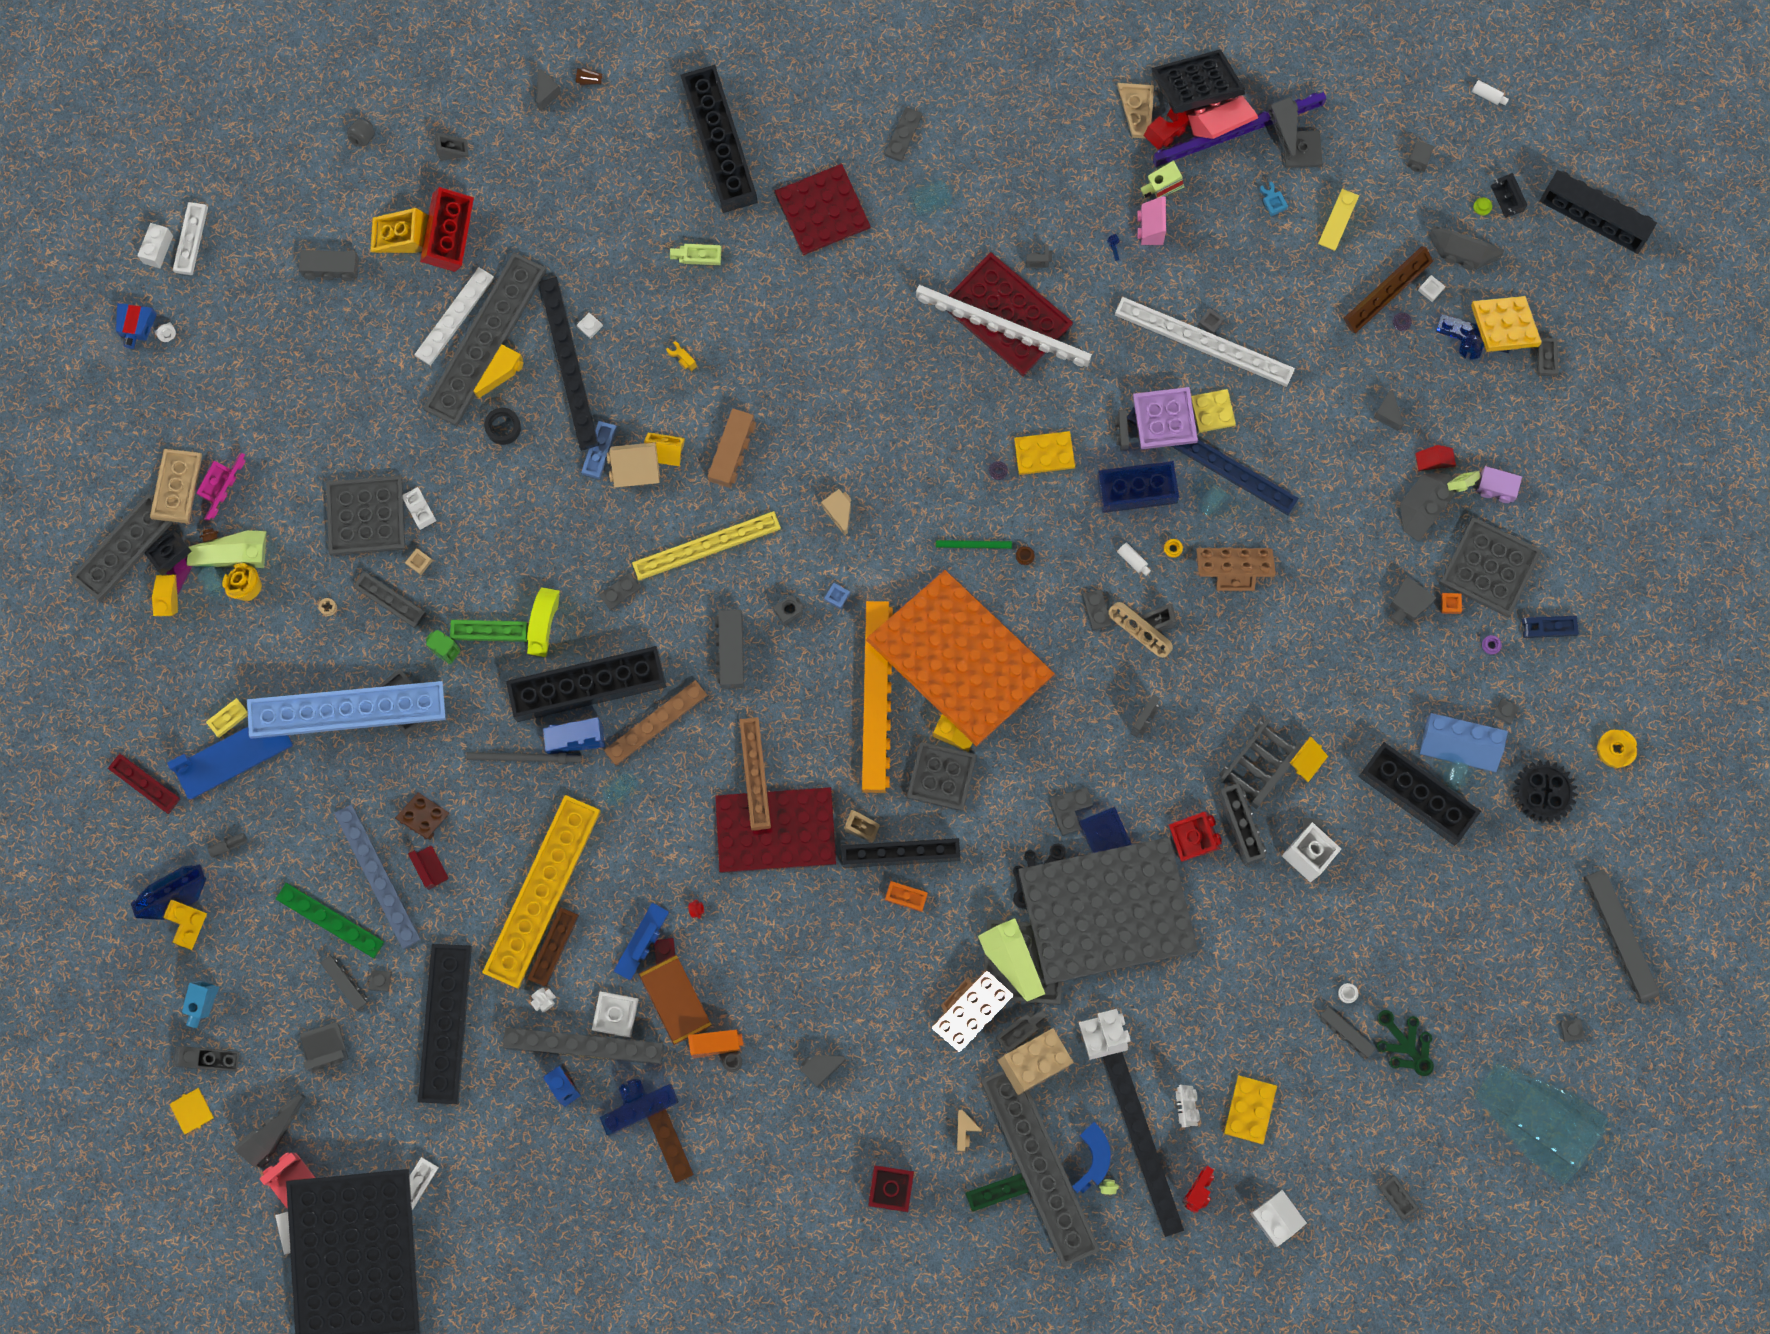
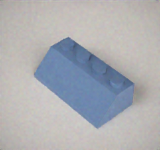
[1420,713,1508,772]

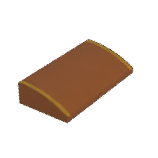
[638,955,712,1045]

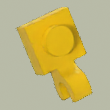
[666,342,697,372]

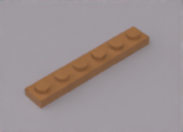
[604,680,707,766]
[739,717,771,831]

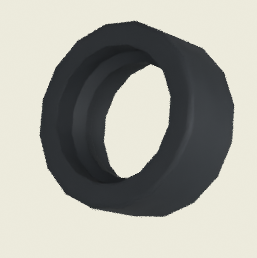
[484,407,521,445]

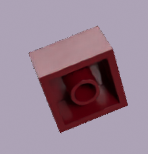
[868,1165,914,1213]

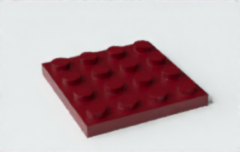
[775,163,871,255]

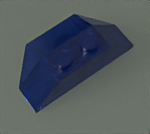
[131,864,206,920]

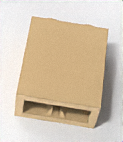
[607,442,660,488]

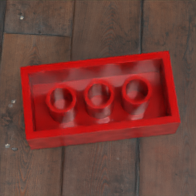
[420,187,474,272]

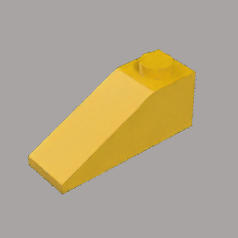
[473,344,524,398]

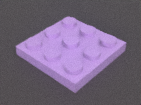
[1133,387,1198,450]

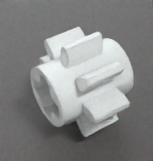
[530,988,556,1012]

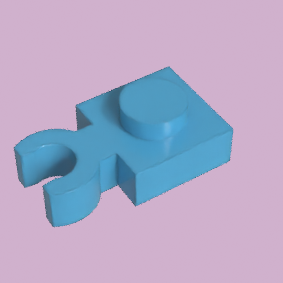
[1260,182,1288,216]

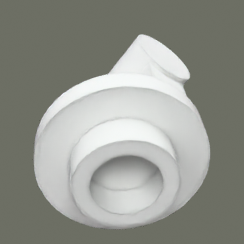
[154,322,176,342]

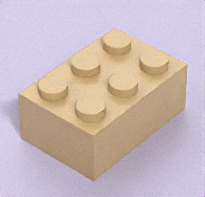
[998,1028,1074,1095]

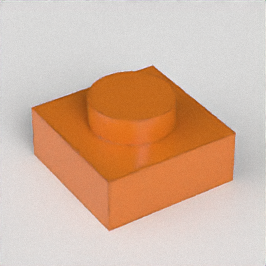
[1441,593,1462,614]

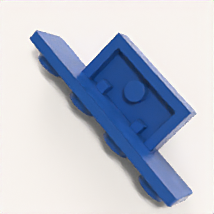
[614,903,669,980]

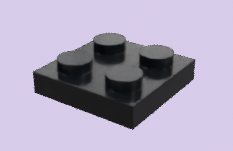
[144,529,192,576]

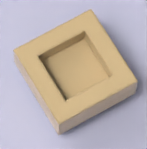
[405,548,432,575]

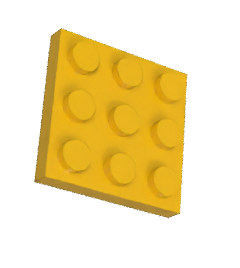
[1471,296,1542,352]

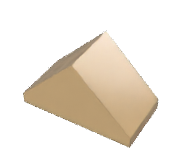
[844,810,880,842]

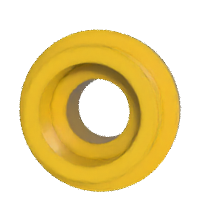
[1164,539,1183,558]

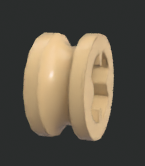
[319,598,337,616]

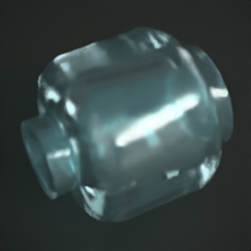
[1443,760,1472,790]

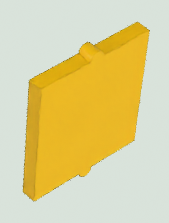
[1290,737,1328,782]
[169,1088,214,1135]

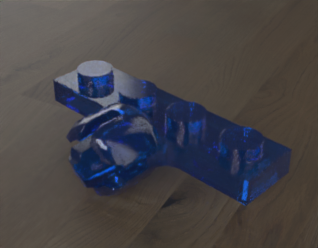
[1436,314,1510,360]
[600,1079,679,1136]

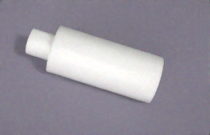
[1472,80,1509,106]
[1117,542,1151,576]

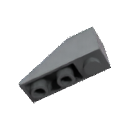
[173,1046,239,1072]

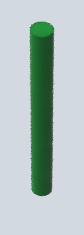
[936,540,1012,549]

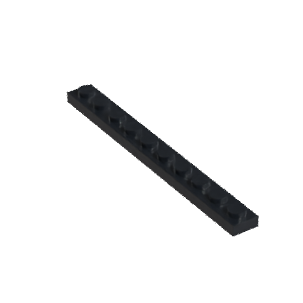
[539,277,599,451]
[1103,1052,1184,1237]

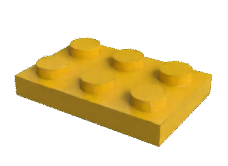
[1014,431,1075,475]
[1224,1075,1277,1145]

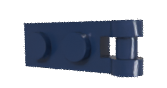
[1522,616,1579,638]

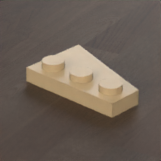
[1117,83,1154,139]

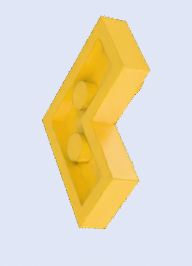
[163,900,207,950]

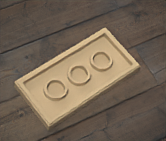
[150,449,202,523]

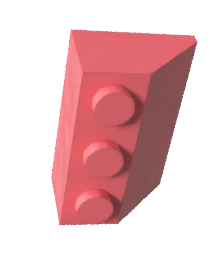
[1188,96,1258,139]

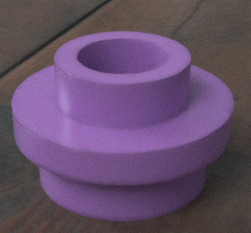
[1482,635,1502,655]

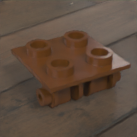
[395,793,449,840]

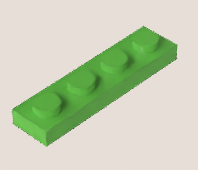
[450,620,528,642]

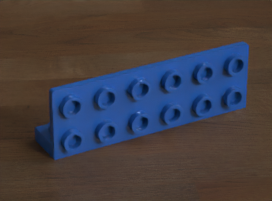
[167,727,293,800]

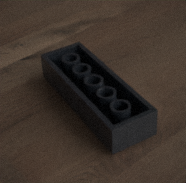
[1539,170,1657,254]
[1358,742,1481,846]

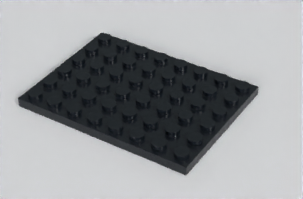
[286,1169,420,1334]

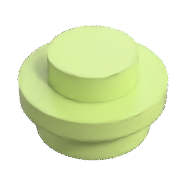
[1099,1179,1119,1194]

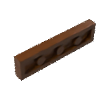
[528,907,579,987]
[644,1101,694,1183]

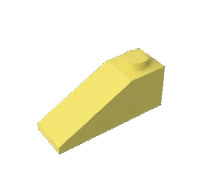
[1318,189,1359,251]

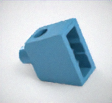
[182,981,219,1028]

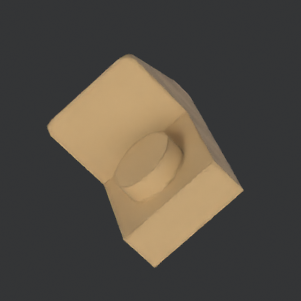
[957,1110,982,1152]

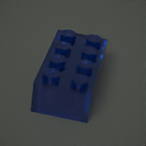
[1097,461,1179,513]

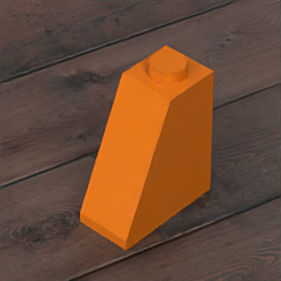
[688,1029,744,1058]

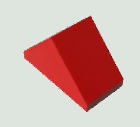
[1415,445,1456,471]

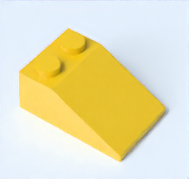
[370,208,428,253]

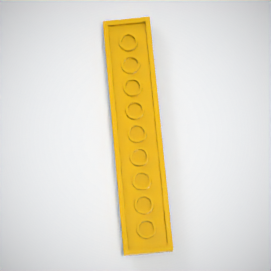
[482,795,601,989]

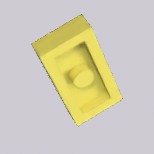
[206,698,248,738]

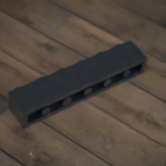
[842,838,960,868]

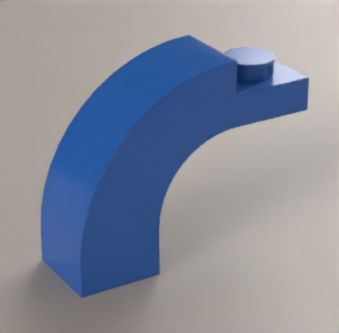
[1072,1122,1111,1194]

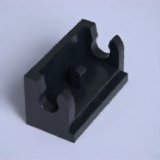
[1491,173,1527,218]

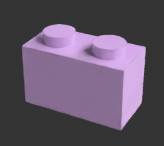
[1476,466,1522,503]

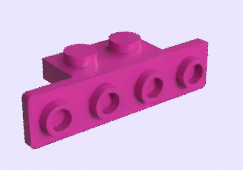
[195,453,246,521]

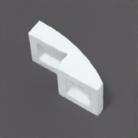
[403,487,436,530]

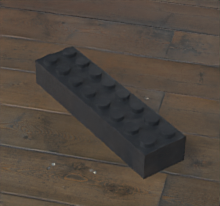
[680,65,758,213]
[506,646,667,722]

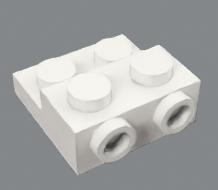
[1079,1009,1130,1060]

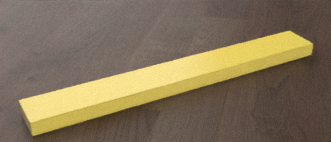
[632,511,781,581]

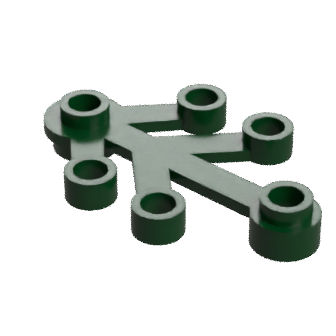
[1376,1010,1434,1076]

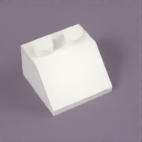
[1282,822,1341,883]
[1250,1190,1307,1247]

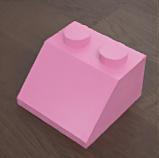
[1137,197,1166,245]

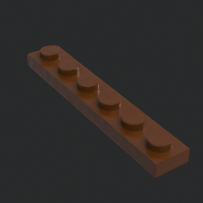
[1344,246,1433,334]

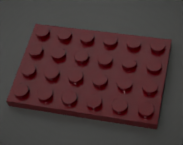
[946,252,1073,377]
[715,787,836,873]

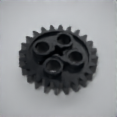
[1512,760,1578,824]

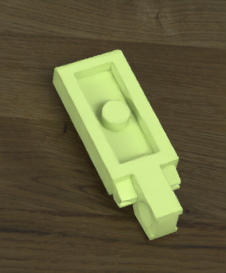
[670,244,722,265]

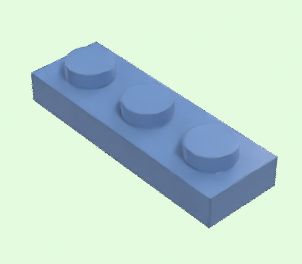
[581,421,617,479]

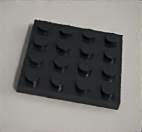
[1152,49,1245,114]

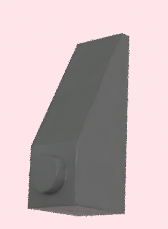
[1267,97,1298,160]

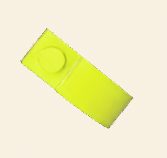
[527,587,560,657]

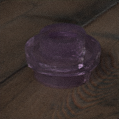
[1393,312,1412,331]
[989,461,1008,480]

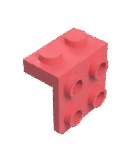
[260,1152,316,1209]

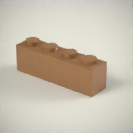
[708,408,757,488]

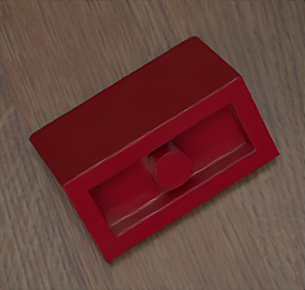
[408,846,449,890]

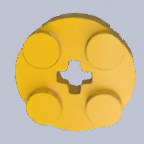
[1596,729,1637,769]

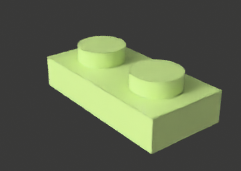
[1447,471,1481,492]

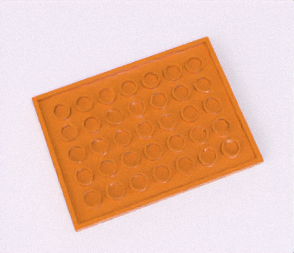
[866,570,1055,747]

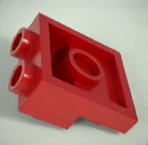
[1169,811,1222,862]
[1183,1166,1215,1213]

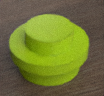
[1473,197,1492,216]

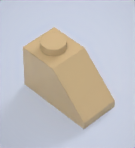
[821,489,852,535]

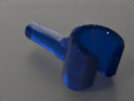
[1107,234,1120,261]

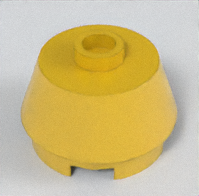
[222,563,262,601]

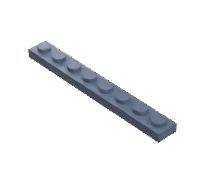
[334,804,421,949]

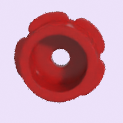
[688,899,704,919]

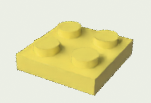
[1191,389,1236,433]

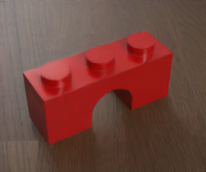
[1143,108,1196,150]

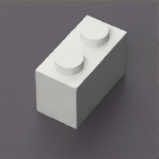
[137,223,173,268]

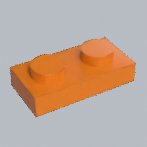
[885,881,928,912]

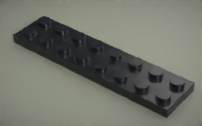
[418,944,472,1105]

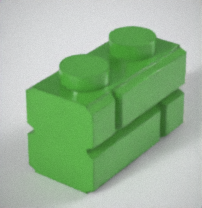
[426,630,460,664]

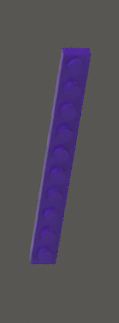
[1153,92,1326,167]

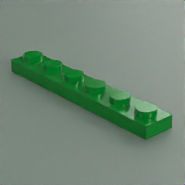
[276,883,385,959]

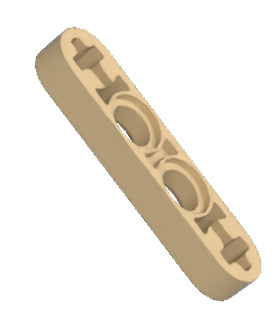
[1109,602,1173,658]

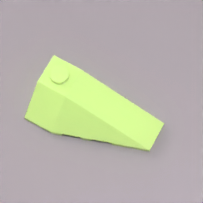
[187,530,267,568]
[978,918,1045,1002]

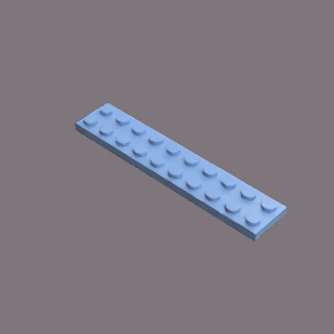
[247,681,446,739]

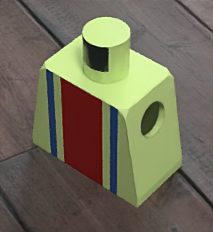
[1140,161,1184,198]

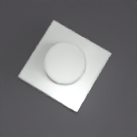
[1418,275,1445,302]
[576,313,603,339]

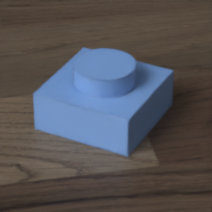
[824,583,850,610]

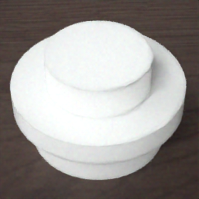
[1338,983,1358,1003]

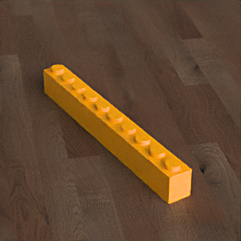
[862,601,893,793]

